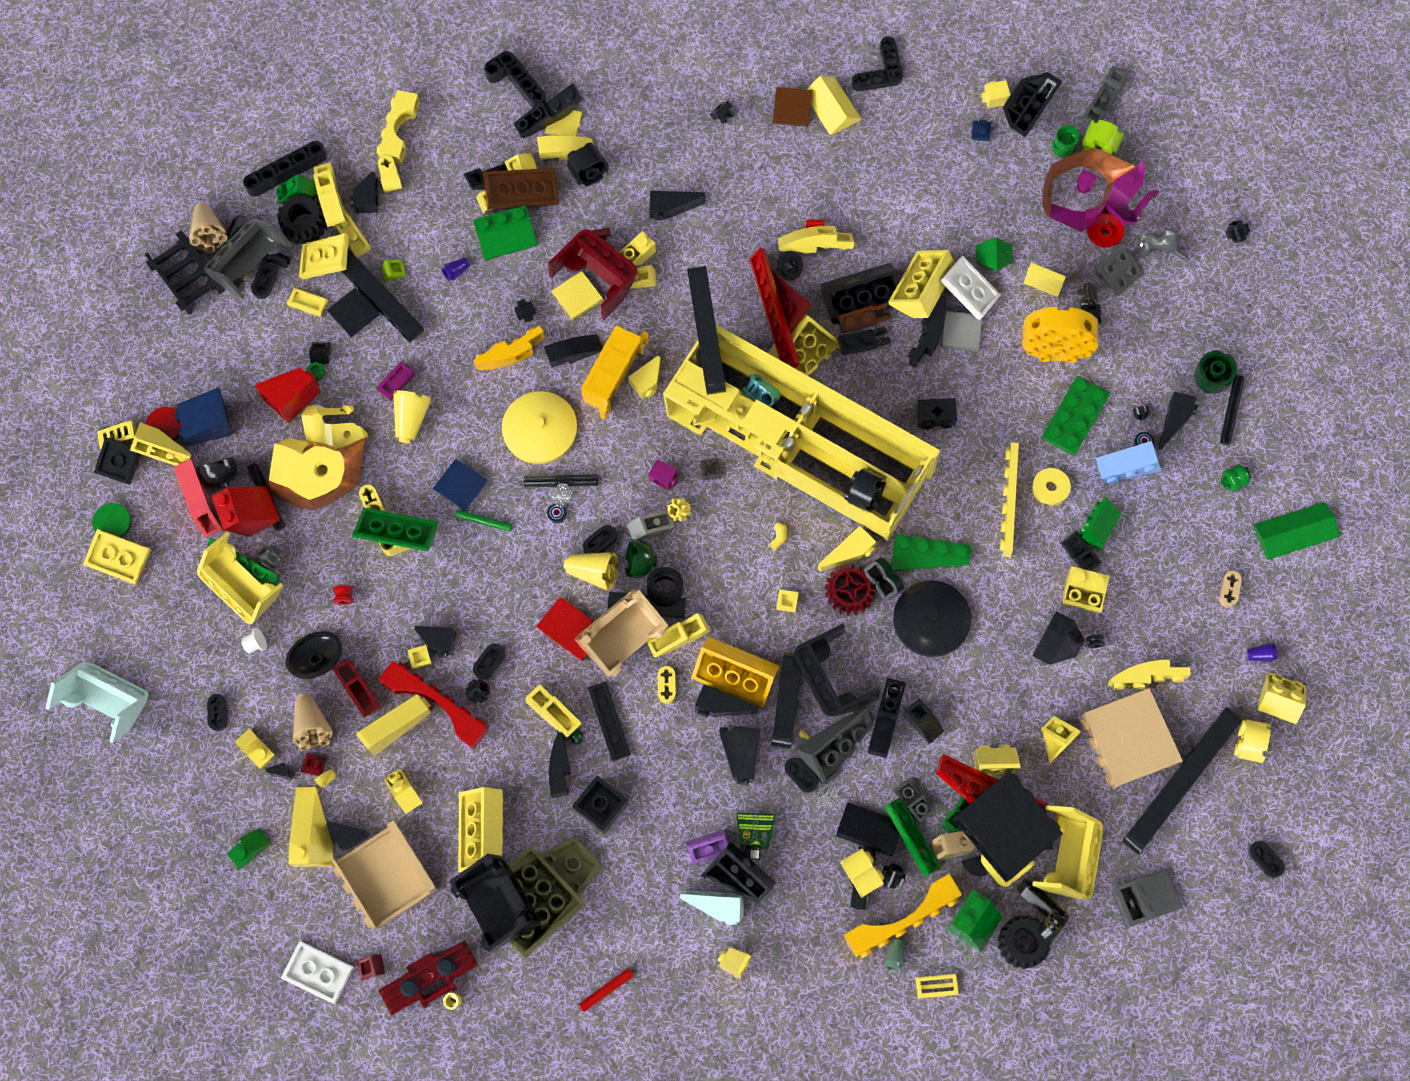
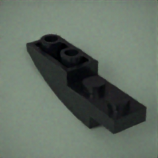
[513,83,584,138]
[908,296,946,368]
[867,678,906,758]

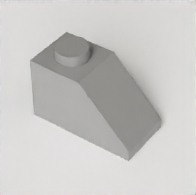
[627,510,675,540]

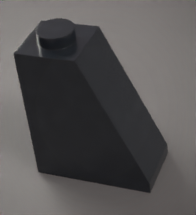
[1032,611,1084,665]
[719,726,759,785]

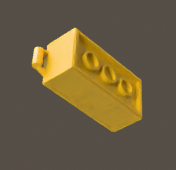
[581,326,649,419]

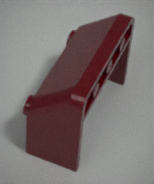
[548,229,637,320]

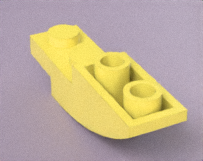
[313,162,345,227]
[778,226,854,254]
[1108,660,1190,690]

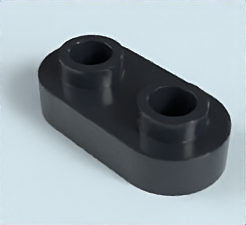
[251,263,277,299]
[583,525,617,554]
[473,644,505,680]
[785,757,818,793]
[1248,841,1285,878]

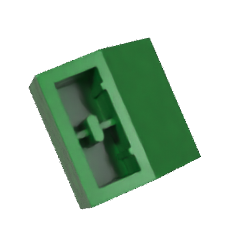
[1080,497,1121,551]

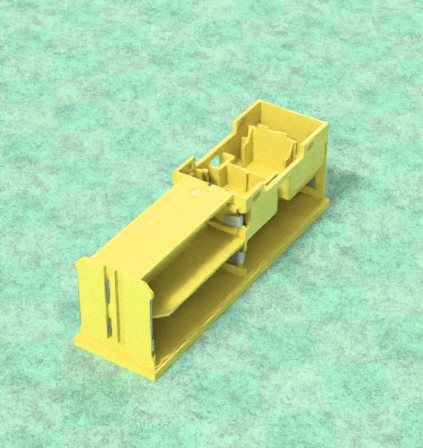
[663,324,940,541]

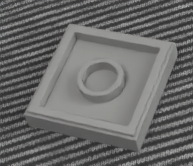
[941,311,982,352]

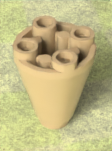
[189,202,227,253]
[293,693,333,751]

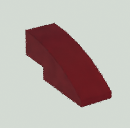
[332,657,380,718]

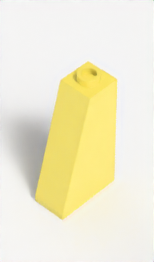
[356,694,431,756]

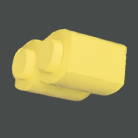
[841,849,884,898]

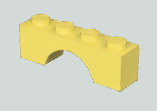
[377,90,420,165]

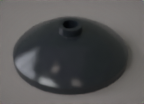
[285,631,342,679]

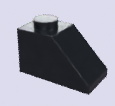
[350,172,378,213]
[415,626,456,658]

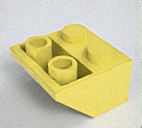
[1063,566,1110,613]
[1258,672,1306,724]

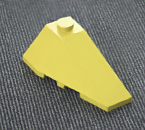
[289,787,334,867]

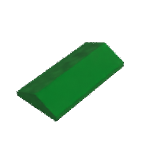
[1253,502,1340,560]
[352,508,438,552]

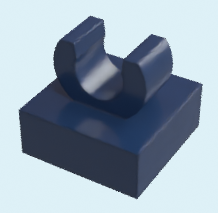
[971,120,991,141]

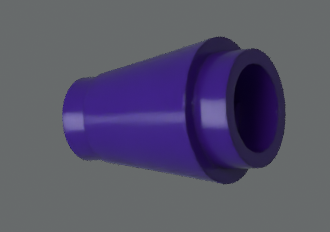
[442,257,470,281]
[1247,643,1277,662]

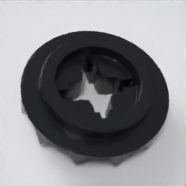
[776,251,803,281]

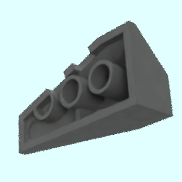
[797,707,873,786]

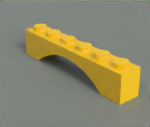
[844,874,962,958]

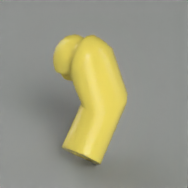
[769,522,788,551]

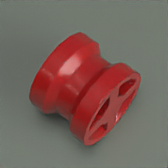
[333,585,353,605]

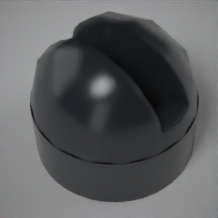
[1132,406,1149,421]

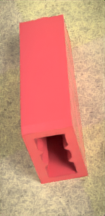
[173,459,223,537]

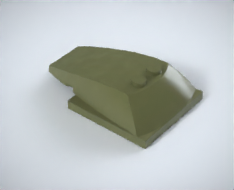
[509,836,601,960]

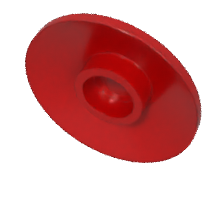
[1087,214,1124,248]

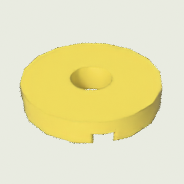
[1032,468,1071,506]

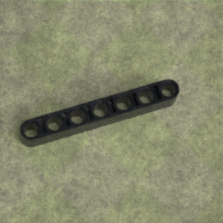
[342,249,424,343]
[687,266,726,395]

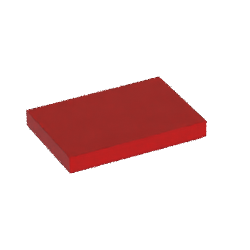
[536,597,594,662]

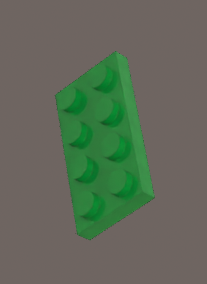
[1041,376,1110,456]

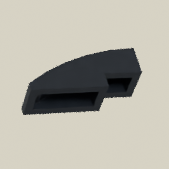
[544,334,603,368]
[549,733,571,798]

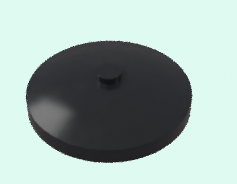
[893,581,971,657]

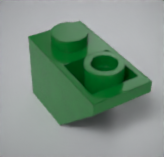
[276,174,316,204]

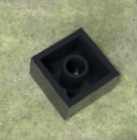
[572,775,629,834]

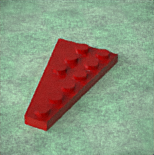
[936,754,1048,811]

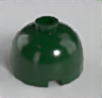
[625,539,657,578]

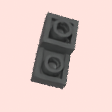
[892,778,935,823]

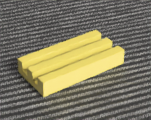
[915,974,959,999]

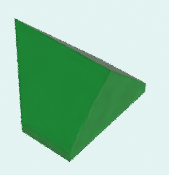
[975,237,1013,271]

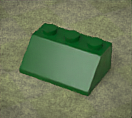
[473,205,537,261]

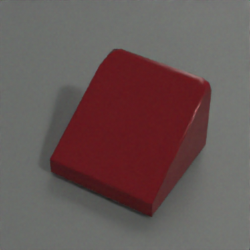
[357,954,385,980]

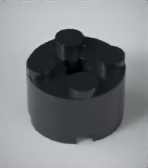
[567,143,609,186]
[844,467,886,513]

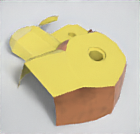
[269,404,368,510]

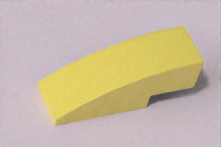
[537,135,593,160]
[647,613,711,658]
[525,684,582,738]

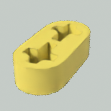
[658,666,676,704]

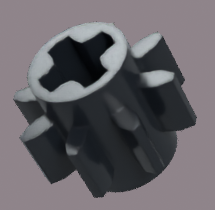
[1225,220,1250,243]
[514,298,536,323]
[465,679,490,704]
[881,863,906,889]

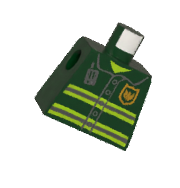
[736,813,775,860]

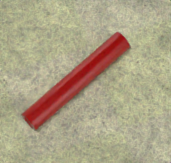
[578,968,634,1012]

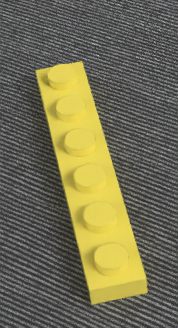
[1000,442,1019,557]

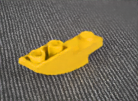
[473,326,545,370]

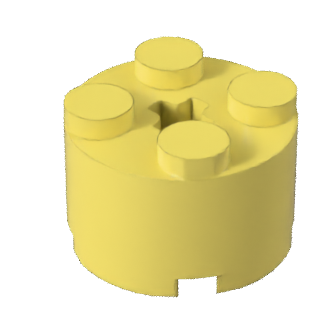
[1234,719,1271,763]

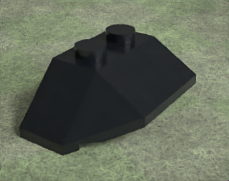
[1002,72,1062,138]

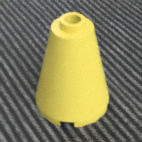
[394,390,431,444]
[564,552,619,591]

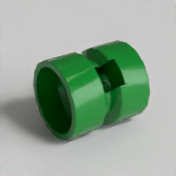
[1052,125,1079,158]

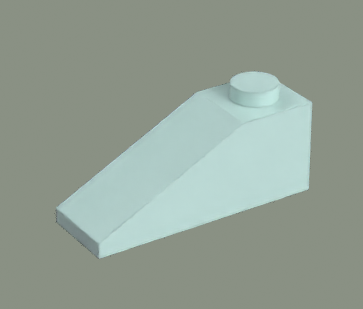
[680,890,744,925]

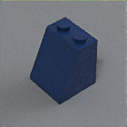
[175,388,231,445]

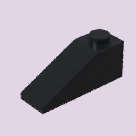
[649,191,705,221]
[1158,391,1198,450]
[695,685,759,718]

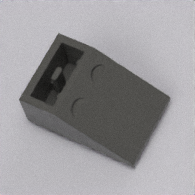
[1110,869,1183,929]

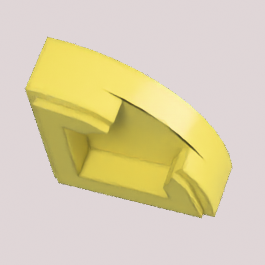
[314,770,337,788]

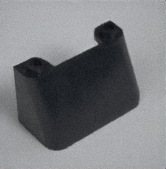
[449,854,541,952]

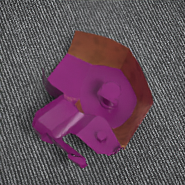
[1042,148,1159,232]

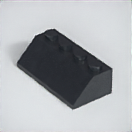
[820,263,899,325]

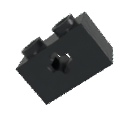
[916,398,957,429]

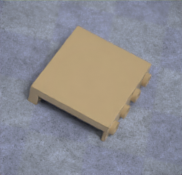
[1080,688,1183,790]
[332,820,438,931]

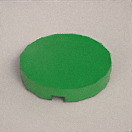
[92,503,132,538]

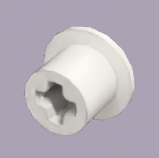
[241,627,267,653]

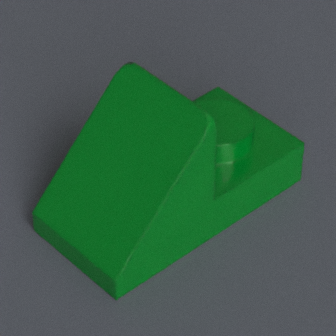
[227,828,272,870]

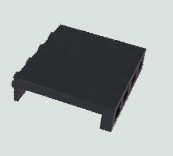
[952,771,1063,882]

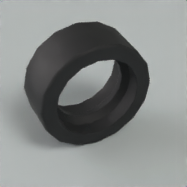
[647,567,683,605]

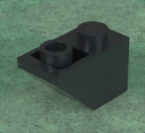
[903,698,944,745]

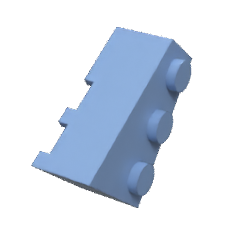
[1096,441,1162,485]

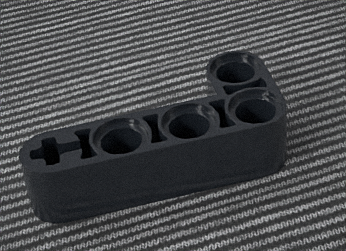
[484,51,547,109]

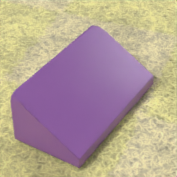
[686,830,728,864]

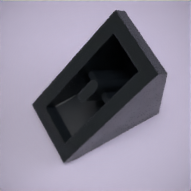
[327,821,369,852]

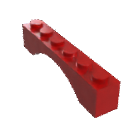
[378,661,488,749]

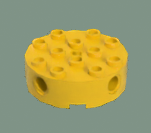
[1022,307,1099,363]

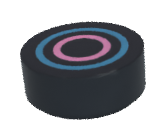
[1134,432,1154,446]
[547,503,567,523]

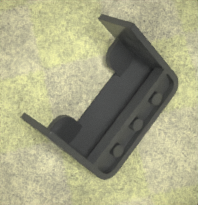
[204,218,293,299]

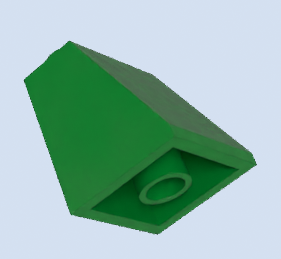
[947,890,1002,952]

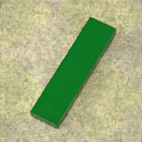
[884,798,941,877]

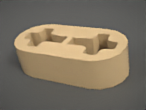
[1219,571,1242,608]

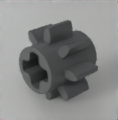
[258,545,282,569]

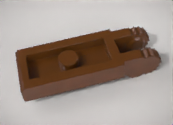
[837,302,891,333]

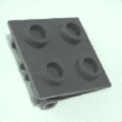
[1095,244,1144,296]

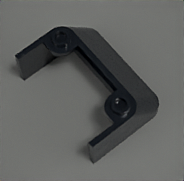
[794,624,880,717]

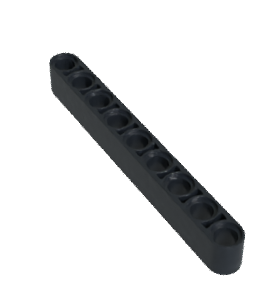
[1122,707,1243,854]

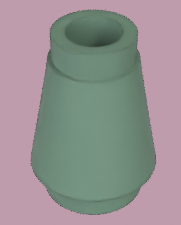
[884,939,904,971]

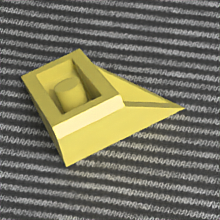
[1041,716,1080,764]

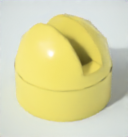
[444,992,462,1010]

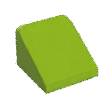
[381,260,406,282]

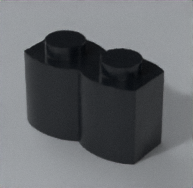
[864,557,904,600]

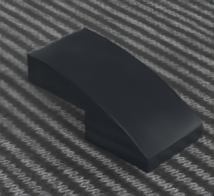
[1060,531,1102,571]

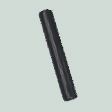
[1220,375,1245,445]
[247,463,285,531]
[523,475,598,487]

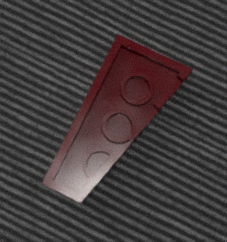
[771,269,812,334]

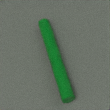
[455,510,512,532]

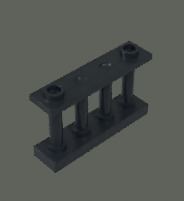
[145,230,225,315]

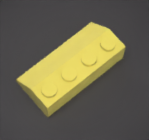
[888,250,955,318]
[458,787,503,872]

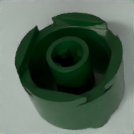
[1194,350,1237,394]

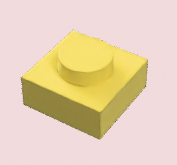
[776,589,798,613]
[407,645,432,670]

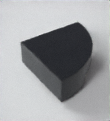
[961,856,986,877]

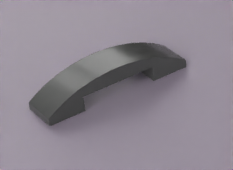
[1082,66,1129,123]

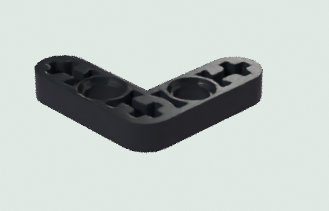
[852,37,903,91]
[1017,879,1069,941]

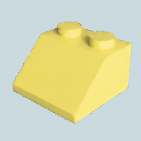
[974,745,1020,775]

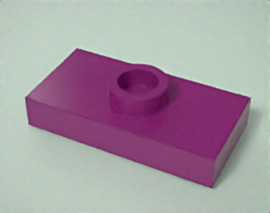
[376,361,416,401]

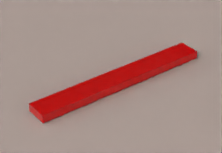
[749,248,800,368]

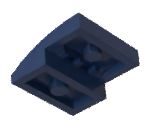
[432,459,487,511]

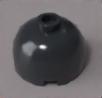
[197,457,237,489]

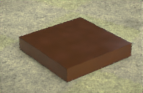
[773,87,812,127]

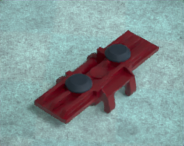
[378,940,479,1016]

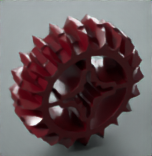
[824,564,877,616]

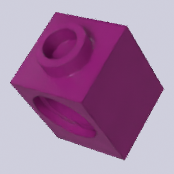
[648,459,679,491]

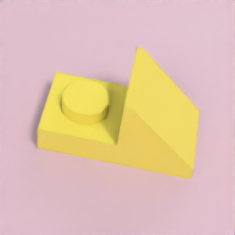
[235,728,276,770]

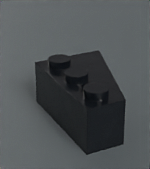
[701,842,776,903]

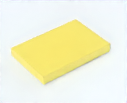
[299,234,349,279]
[83,529,152,585]

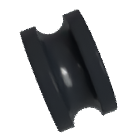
[1086,635,1105,649]

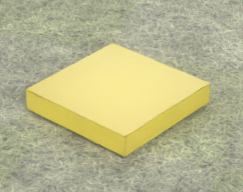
[1024,263,1066,297]
[552,271,603,320]

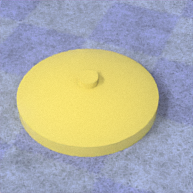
[502,391,578,464]

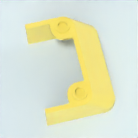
[197,532,283,625]
[1033,806,1103,900]

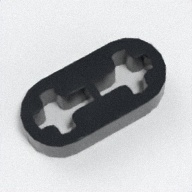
[207,694,228,732]

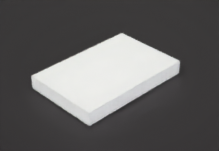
[940,256,1001,320]
[281,941,354,1005]

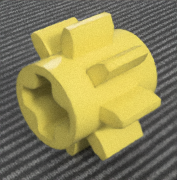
[667,498,691,522]

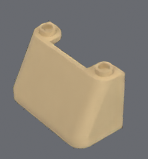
[575,590,668,677]

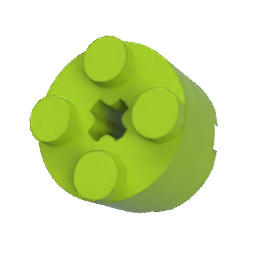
[1082,120,1124,156]

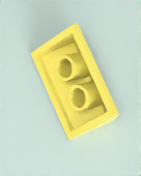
[807,76,862,136]

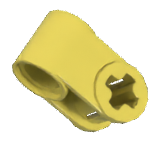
[378,155,402,193]

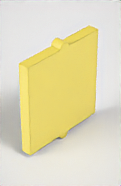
[545,110,582,136]

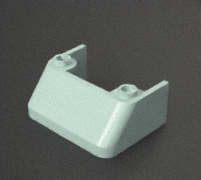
[45,662,148,743]

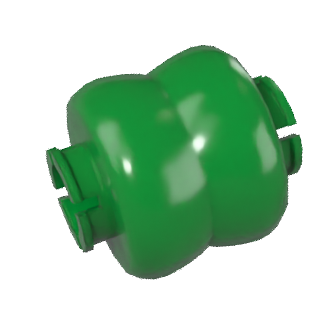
[1221,464,1251,492]

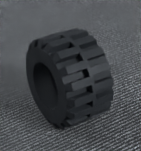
[277,194,327,244]
[997,915,1052,969]

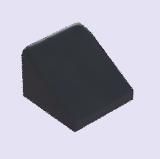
[309,342,330,364]
[265,763,292,780]

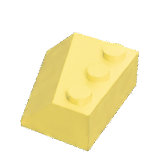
[768,314,840,376]

